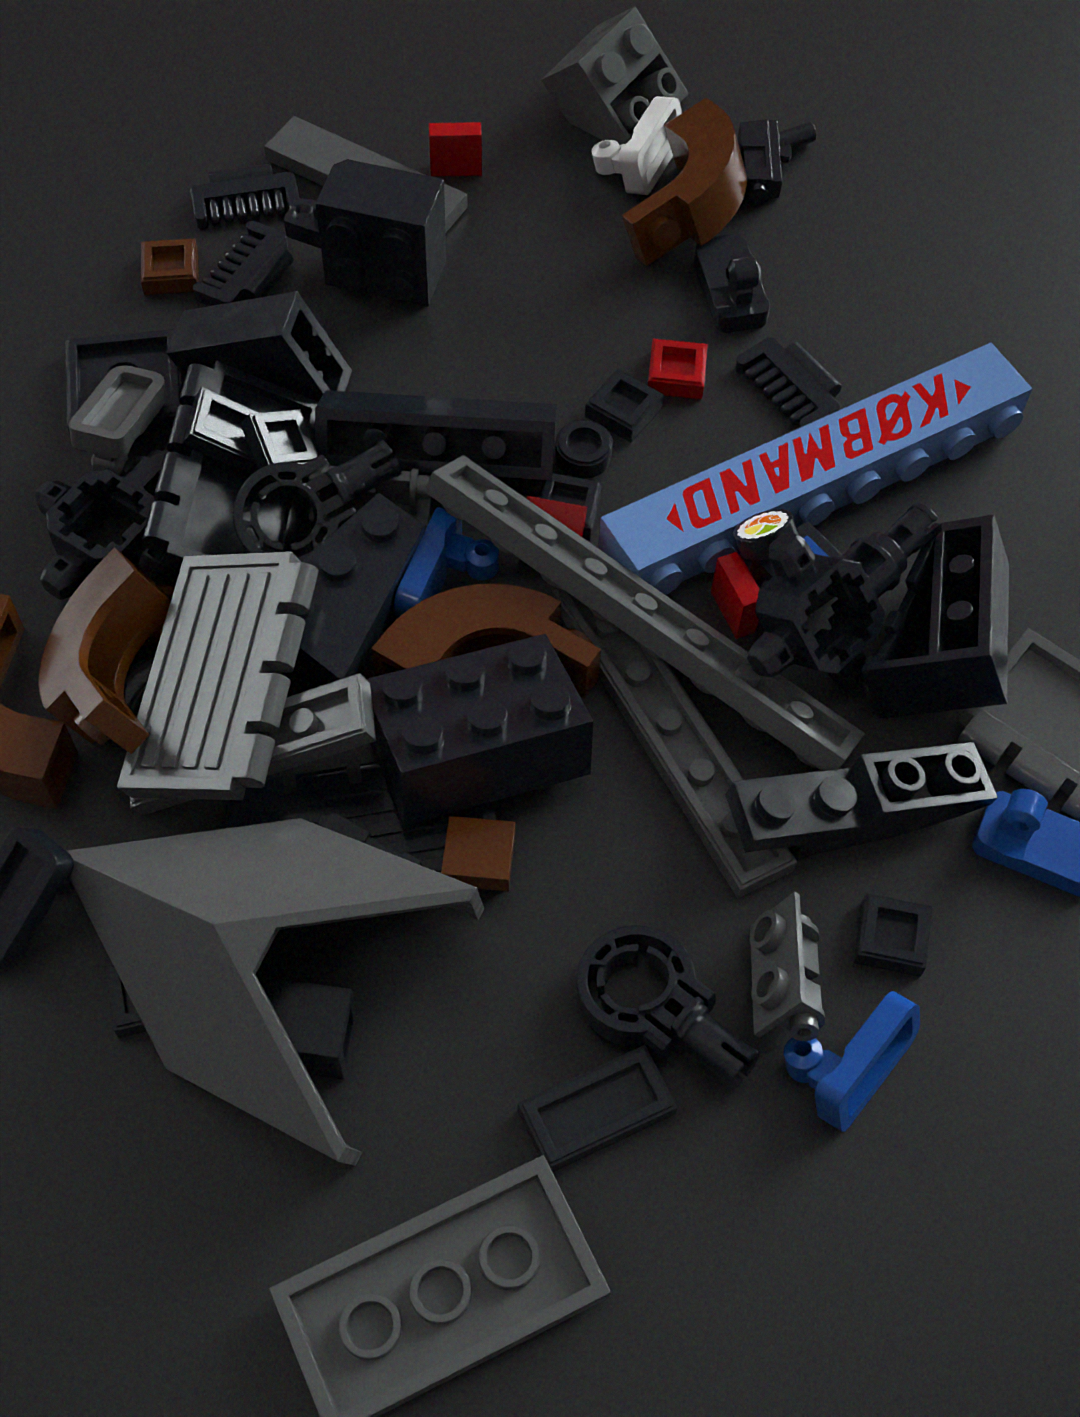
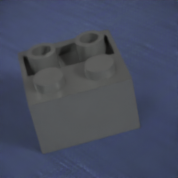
[541,6,689,145]

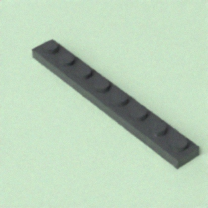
[424,455,865,771]

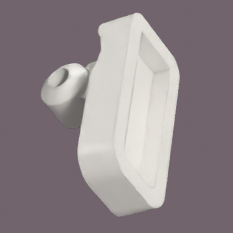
[591,96,682,195]

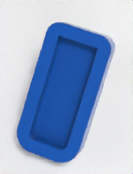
[394,507,499,620]
[972,789,1080,897]
[784,991,920,1132]

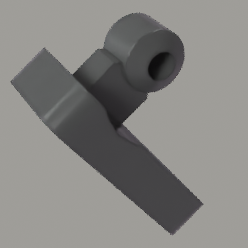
[69,366,166,477]

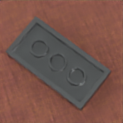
[269,1155,611,1417]

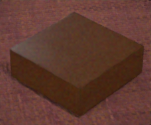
[141,238,199,295]
[441,816,516,892]

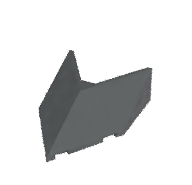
[67,818,484,1166]

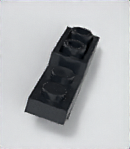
[725,742,998,857]

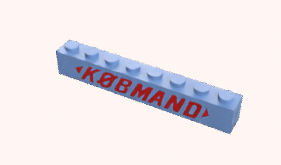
[598,342,1033,595]

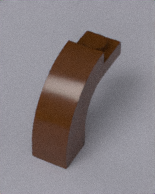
[621,98,747,266]
[38,547,171,754]
[371,584,601,699]
[0,594,78,809]

